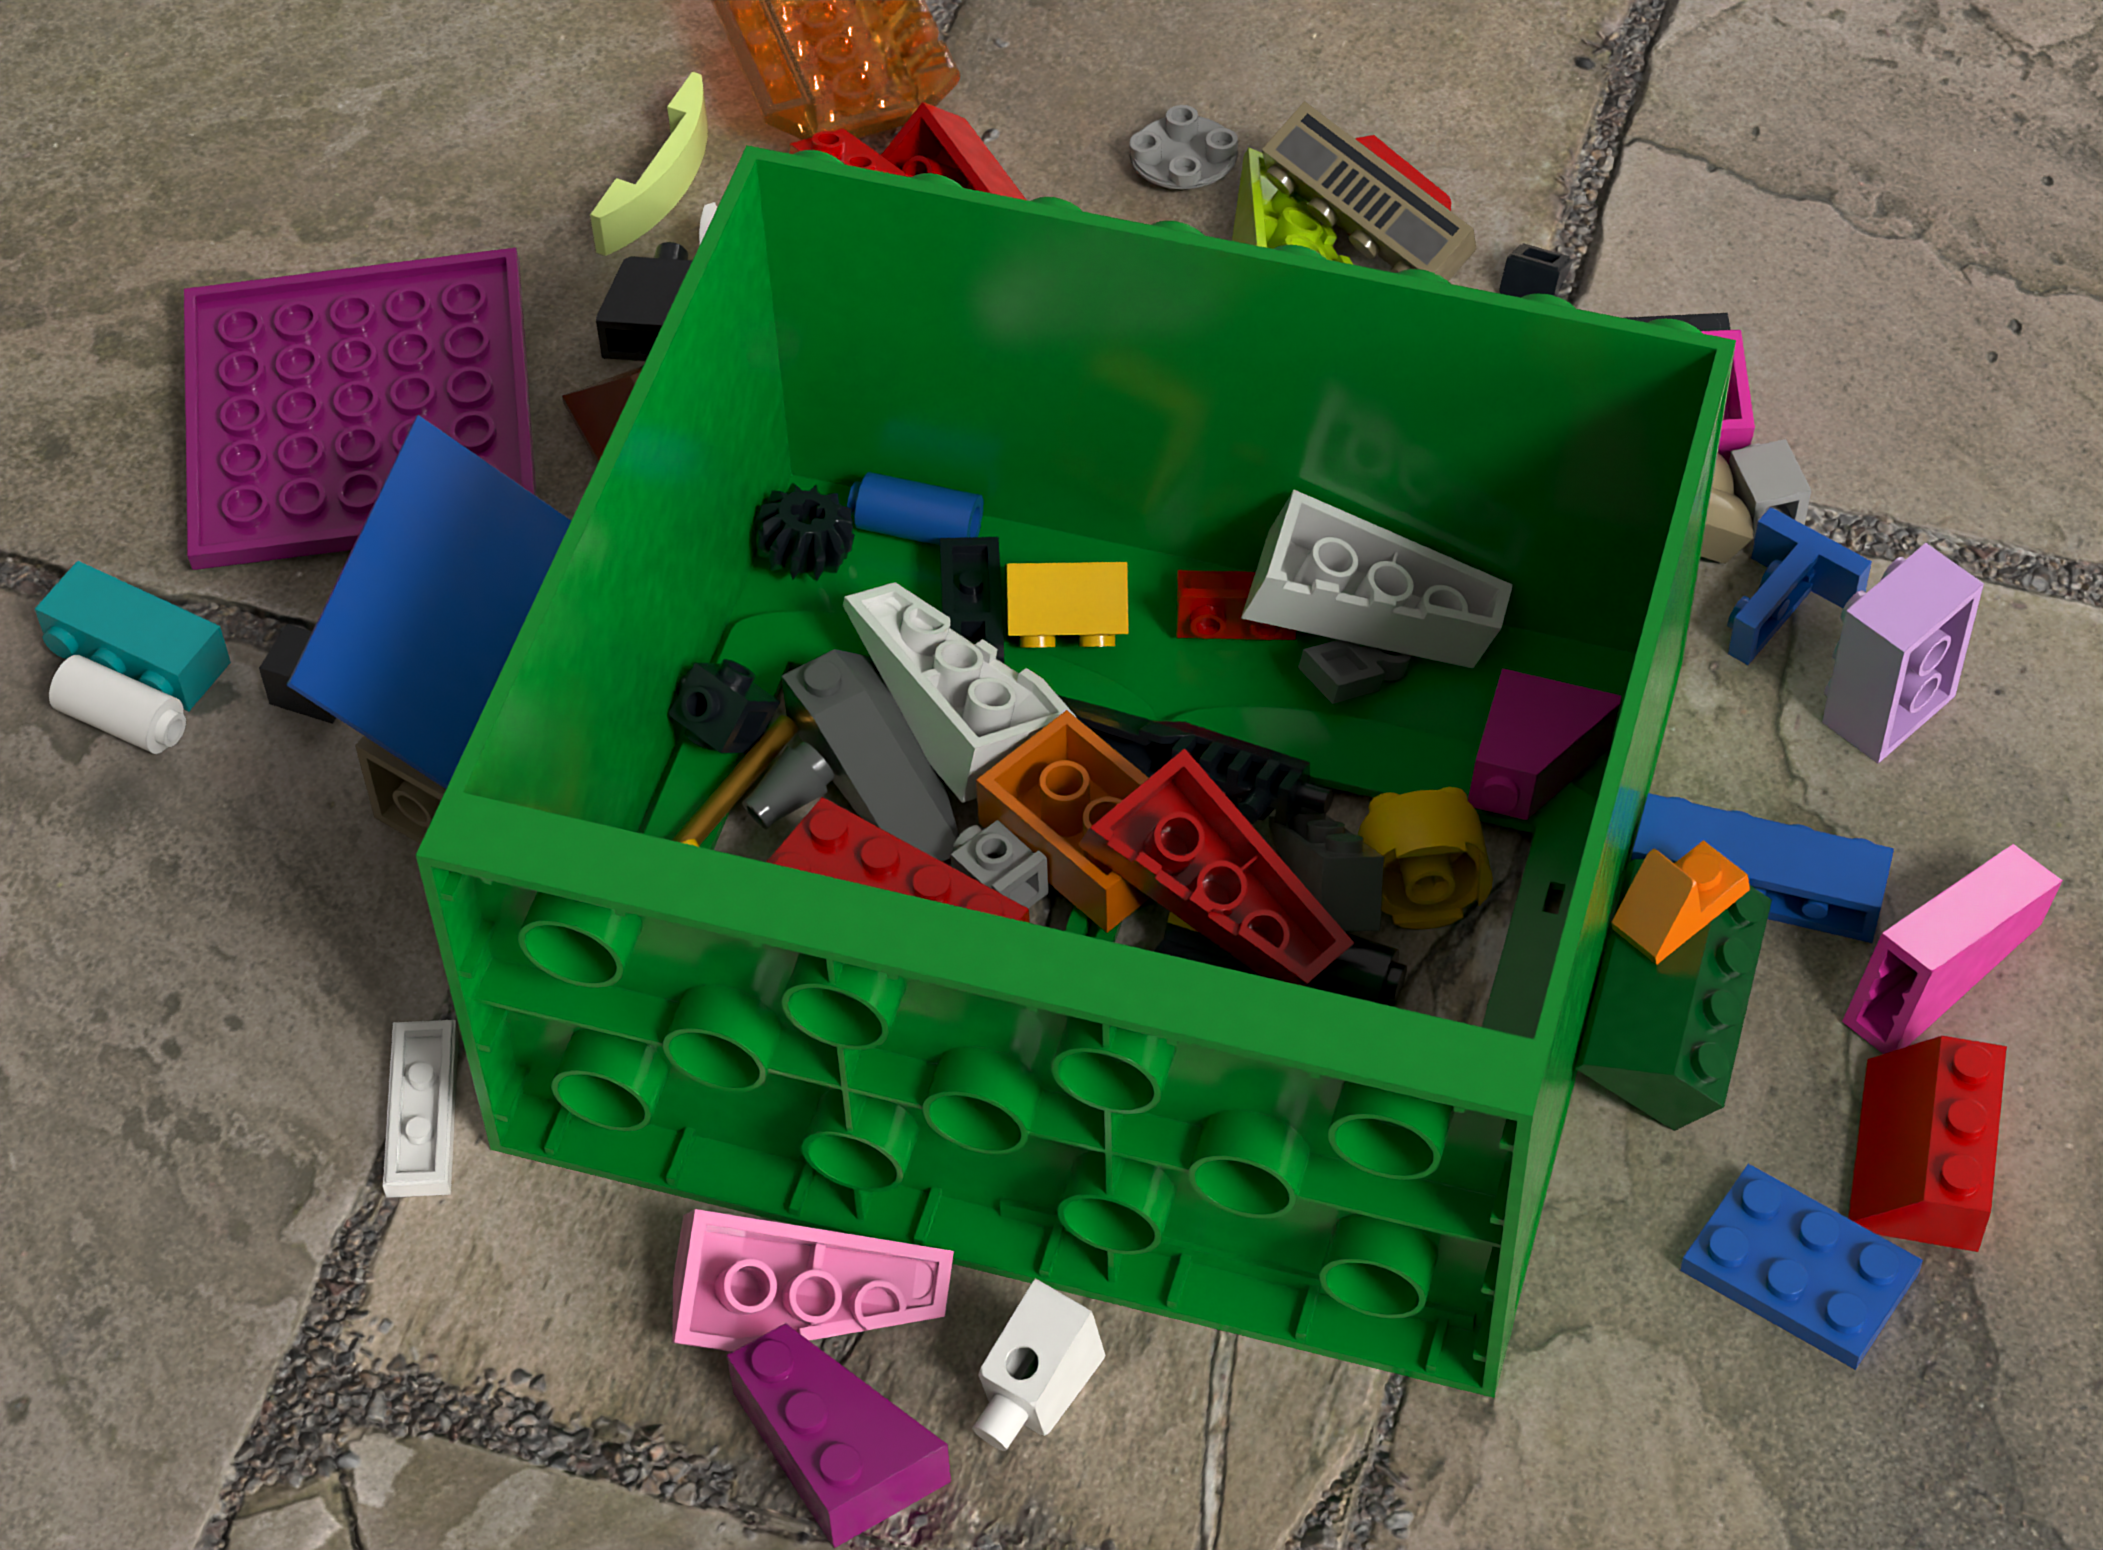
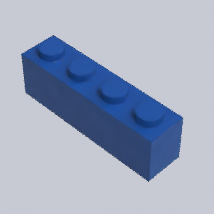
[1631,793,1894,943]

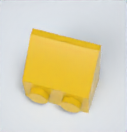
[1005,562,1128,648]

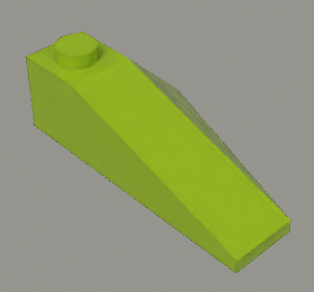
[1232,147,1353,265]

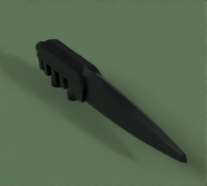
[1058,695,1334,826]

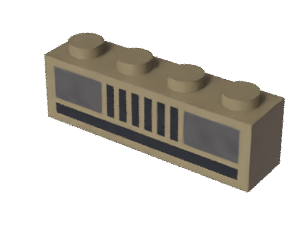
[1261,101,1477,281]

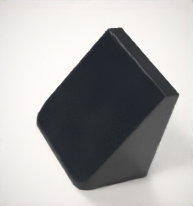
[1499,243,1573,298]

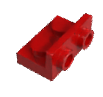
[1177,570,1297,640]

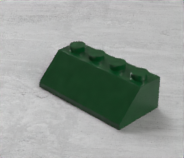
[1575,859,1772,1131]

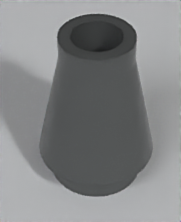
[742,741,835,829]

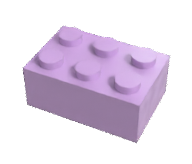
[1822,543,1984,764]

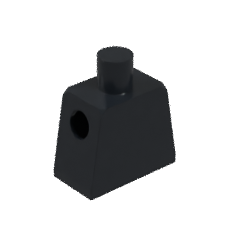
[596,242,692,362]

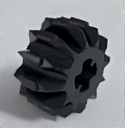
[754,483,855,581]

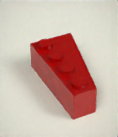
[1078,749,1354,986]

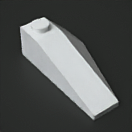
[843,582,1076,803]

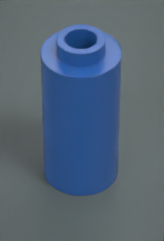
[847,472,983,546]

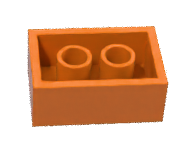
[976,710,1151,933]

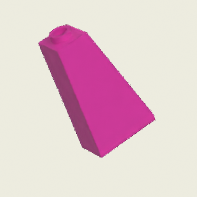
[1842,844,2063,1054]

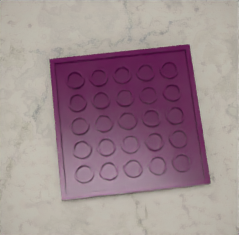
[184,247,536,570]

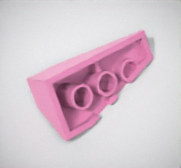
[672,1209,954,1352]

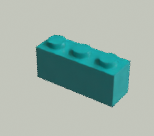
[35,560,231,712]

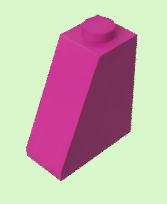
[1468,668,1622,820]

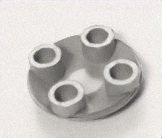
[1129,105,1238,189]

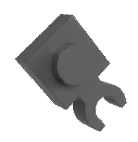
[1298,640,1412,704]

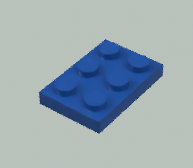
[1680,1163,1923,1370]

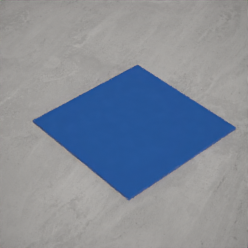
[287,415,571,789]

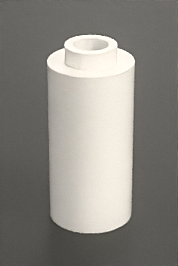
[49,655,186,754]

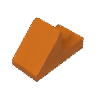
[1611,840,1750,965]

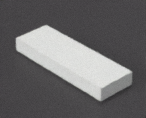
[383,1020,459,1198]

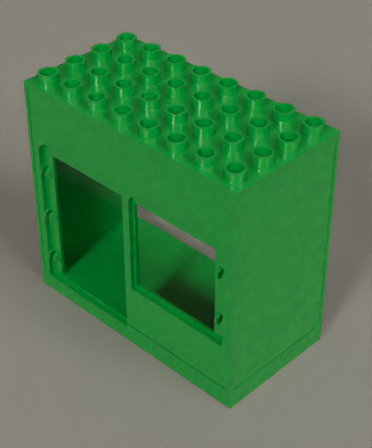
[416,145,1736,1398]

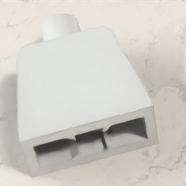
[972,1278,1106,1451]

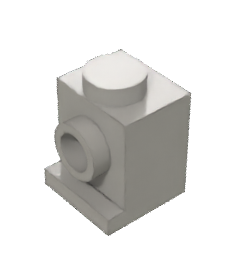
[951,820,1048,908]

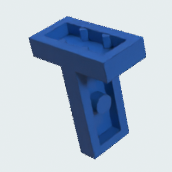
[1727,507,1872,665]

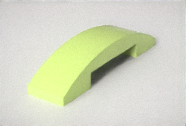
[590,72,708,256]

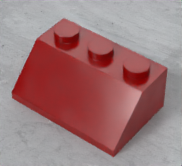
[881,102,1026,200]
[1848,1035,2007,1252]

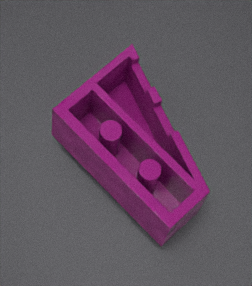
[727,1323,951,1548]

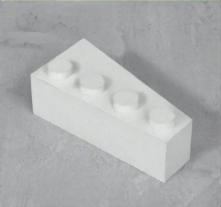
[1241,490,1513,668]

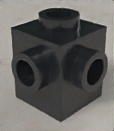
[668,659,780,753]

